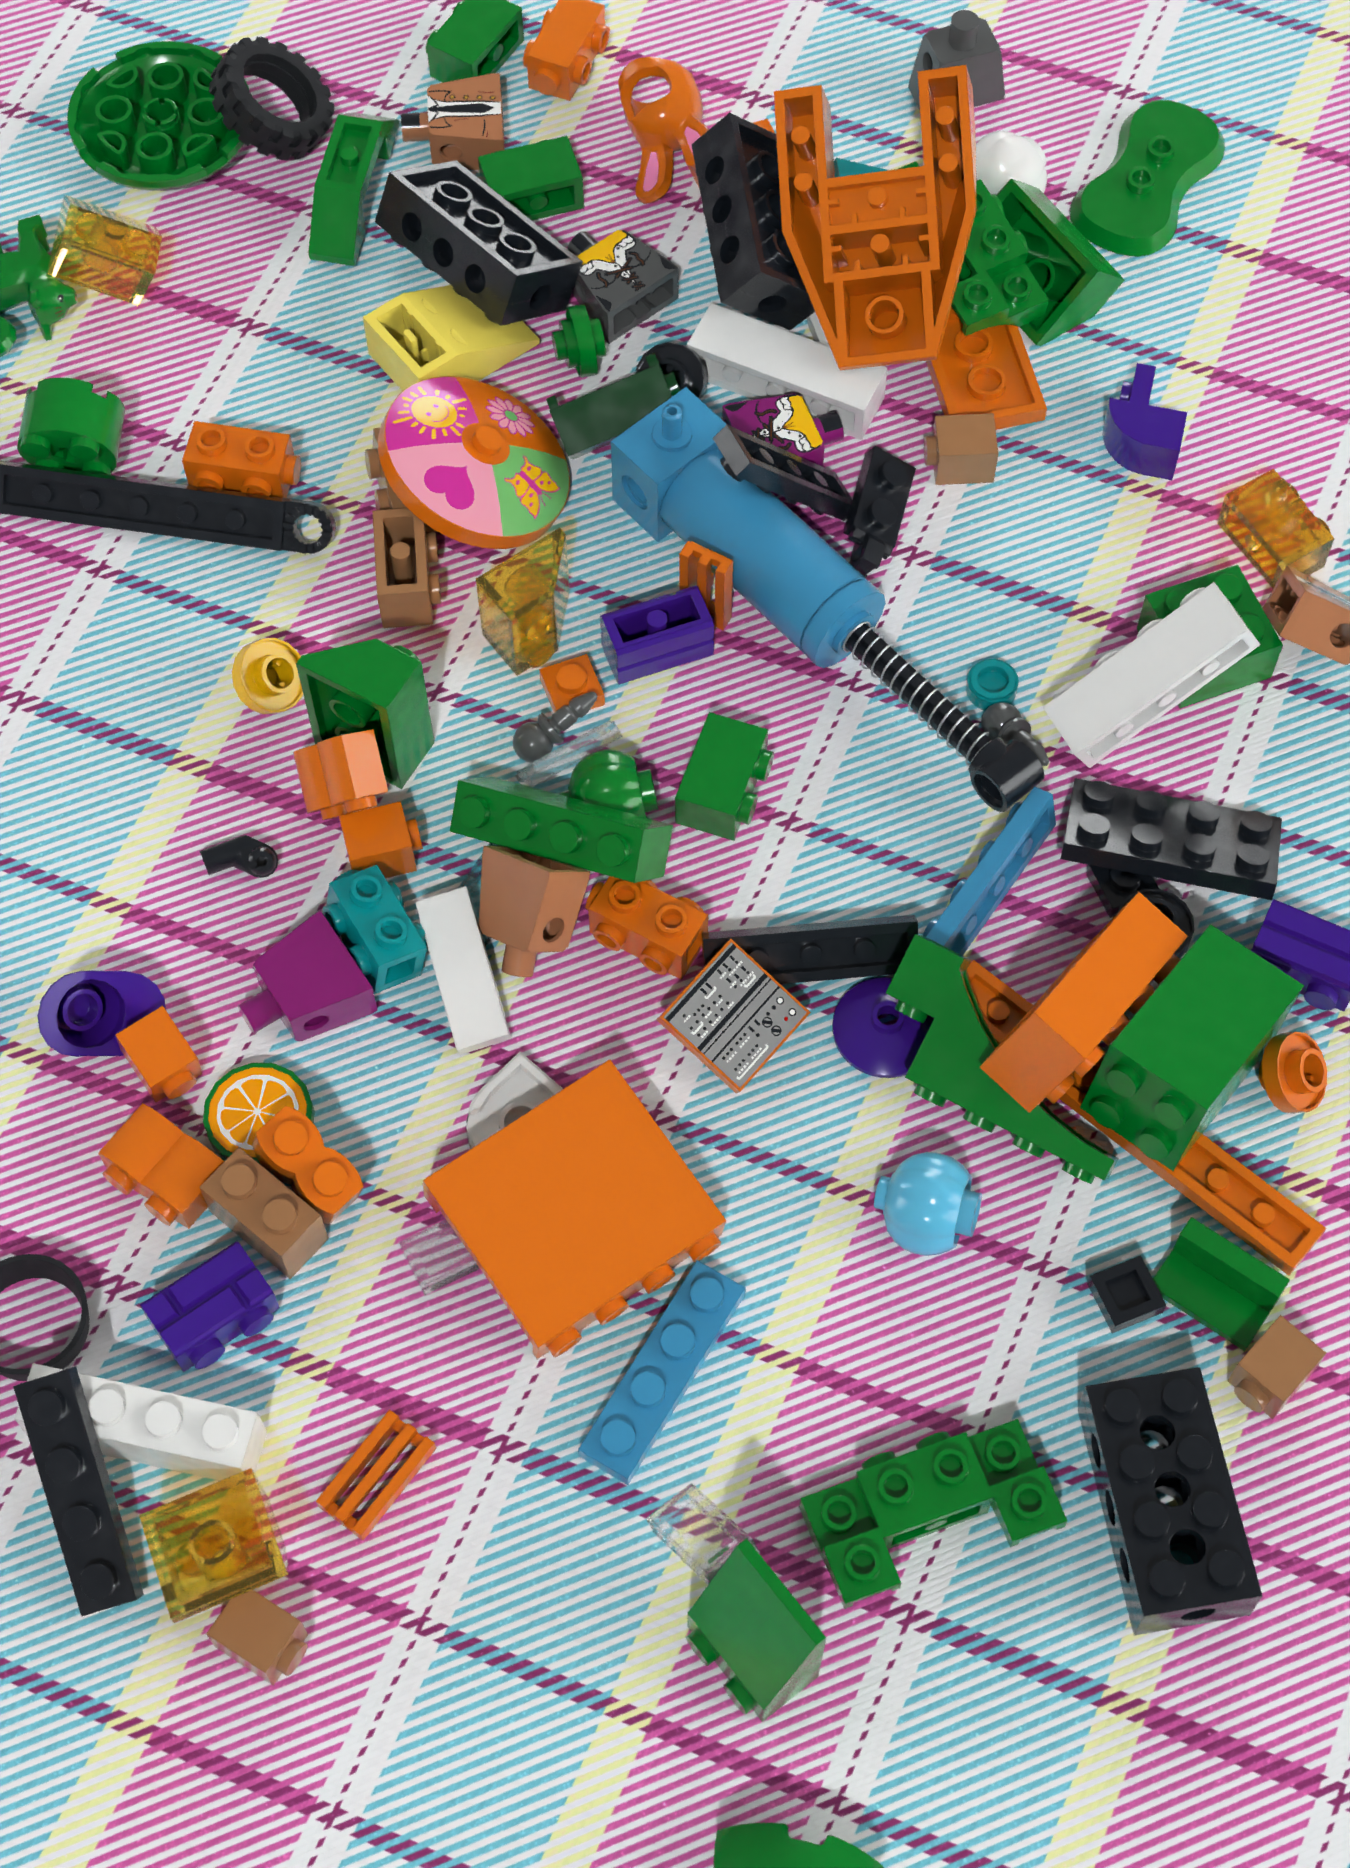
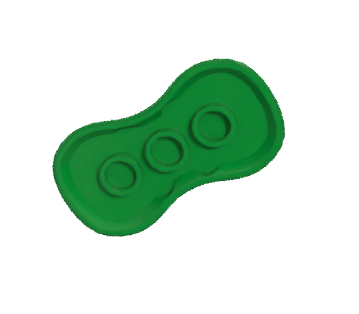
[1070,100,1225,257]

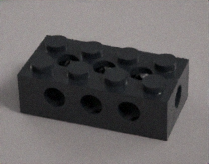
[691,112,815,330]
[375,160,583,326]
[1077,1367,1262,1635]

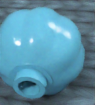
[874,1152,982,1256]

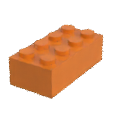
[979,892,1188,1113]

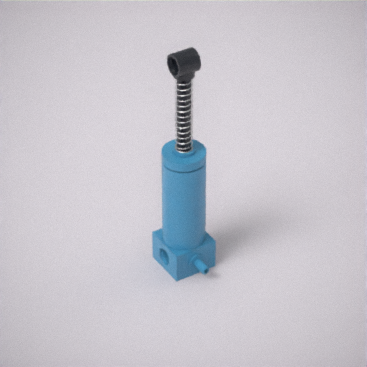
[611,387,1044,812]

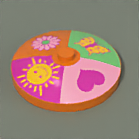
[378,377,570,549]

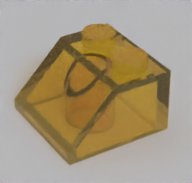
[47,195,162,306]
[476,528,570,676]
[139,1468,289,1623]

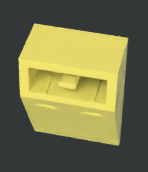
[363,285,540,391]

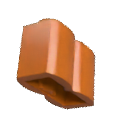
[293,729,388,820]
[98,1103,224,1229]
[252,1106,363,1225]

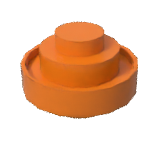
[1259,1031,1327,1114]

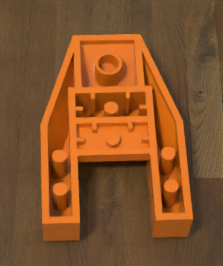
[774,65,977,371]

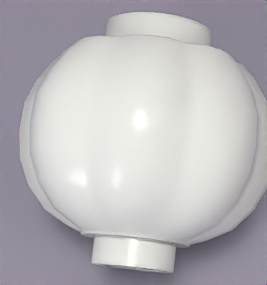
[976,131,1047,195]

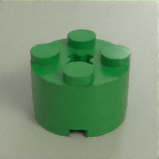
[17,378,125,475]

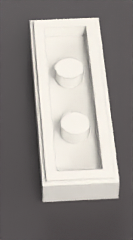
[415,886,511,1055]

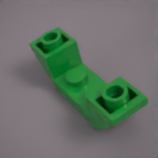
[308,113,400,266]

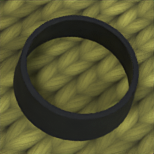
[0,1254,90,1381]

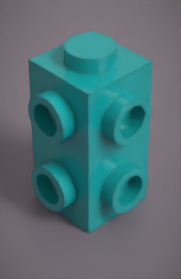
[322,865,428,994]

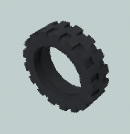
[209,37,335,160]

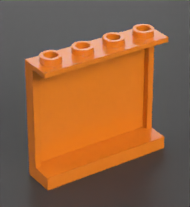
[423,1059,726,1360]

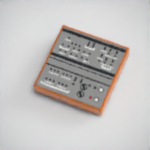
[656,939,811,1094]

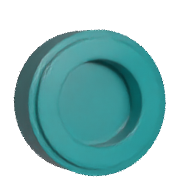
[966,659,1019,710]

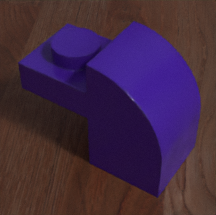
[1103,363,1187,480]

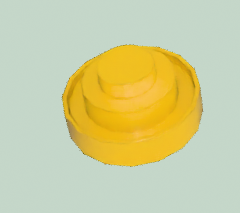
[232,638,303,714]

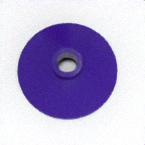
[832,977,934,1078]

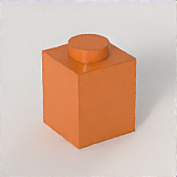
[339,801,423,878]
[115,1006,202,1103]

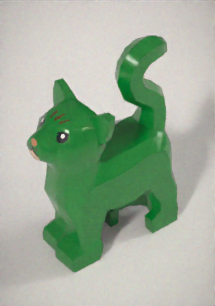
[0,215,78,357]

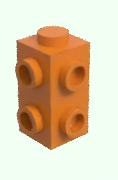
[523,0,610,101]
[182,421,301,498]
[585,876,708,980]

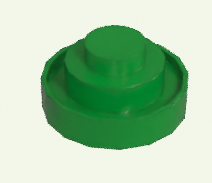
[551,304,606,378]

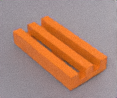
[679,541,733,630]
[316,1410,437,1541]

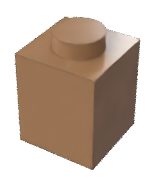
[924,413,999,485]
[1228,1315,1327,1419]
[206,1583,308,1686]

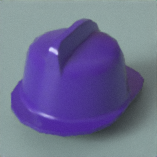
[37,970,166,1057]

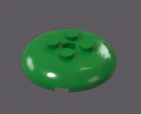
[67,41,250,191]

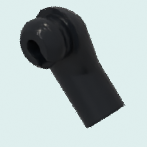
[200,835,278,878]

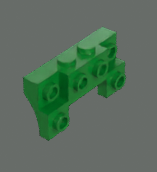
[898,161,1049,336]
[799,1419,1068,1609]

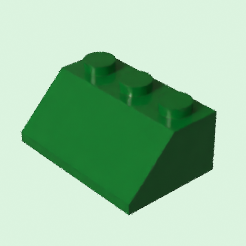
[997,178,1125,346]
[296,639,434,789]

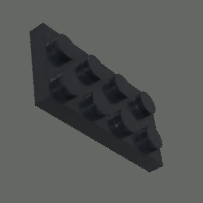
[1060,778,1282,900]

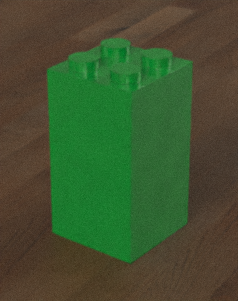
[1080,924,1304,1171]

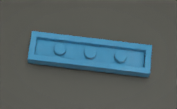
[923,786,1056,956]
[578,1260,746,1485]

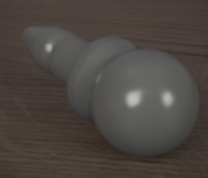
[513,691,598,763]
[981,702,1049,766]

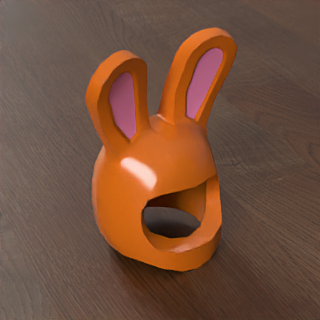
[618,56,709,204]

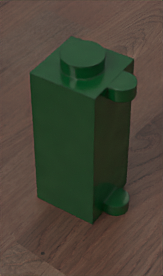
[546,353,681,459]

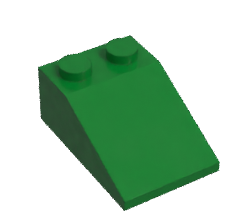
[686,1538,826,1722]

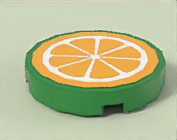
[203,1063,315,1166]

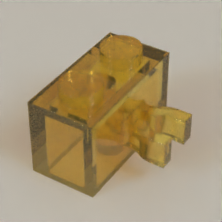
[1217,469,1335,588]

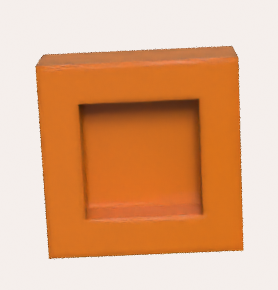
[539,654,605,713]

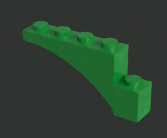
[886,934,1119,1184]

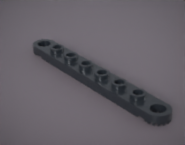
[0,460,336,554]

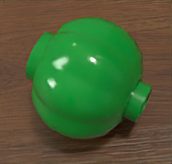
[559,749,659,818]

